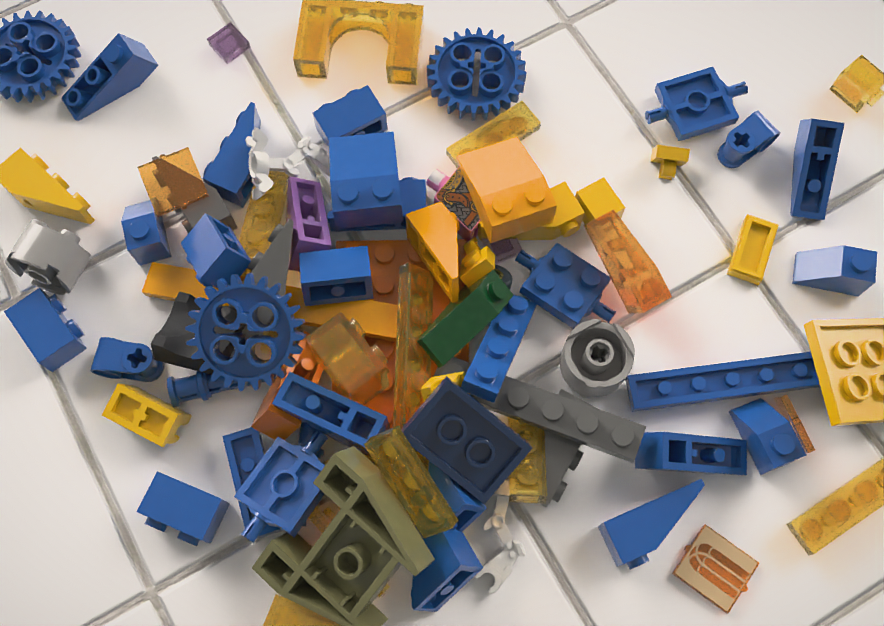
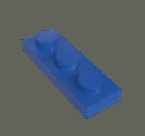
[222,427,283,541]

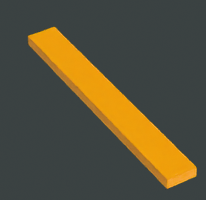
[142,262,408,342]

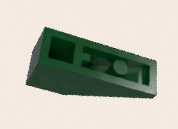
[417,270,514,368]

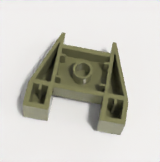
[252,446,435,626]

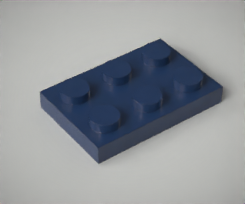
[398,376,533,504]

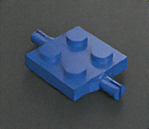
[645,66,748,141]
[515,242,616,329]
[234,430,328,543]

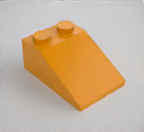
[456,137,557,243]

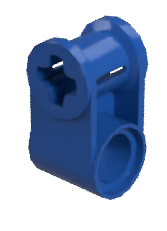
[717,110,781,168]
[90,337,164,382]

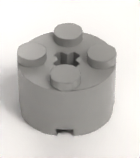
[5,219,91,295]
[559,319,635,398]

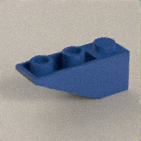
[61,33,159,121]
[202,102,261,208]

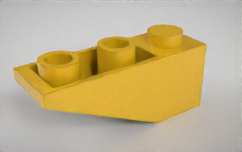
[0,147,95,224]

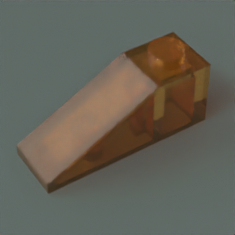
[583,209,672,314]

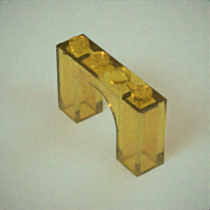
[293,0,424,85]

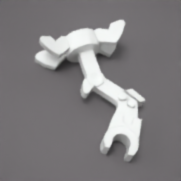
[245,128,330,201]
[474,480,541,594]

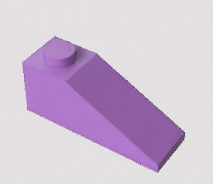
[286,177,332,272]

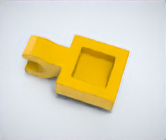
[459,237,495,287]

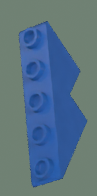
[411,452,487,612]

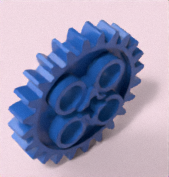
[0,10,81,103]
[427,27,527,121]
[185,273,306,391]

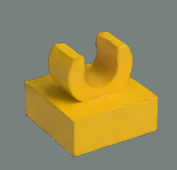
[650,145,690,180]

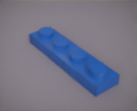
[461,294,537,403]

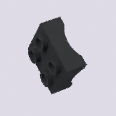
[150,291,246,377]

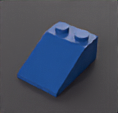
[329,131,403,229]

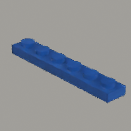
[625,351,820,412]

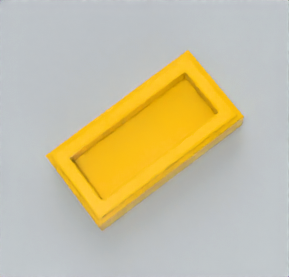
[727,214,779,285]

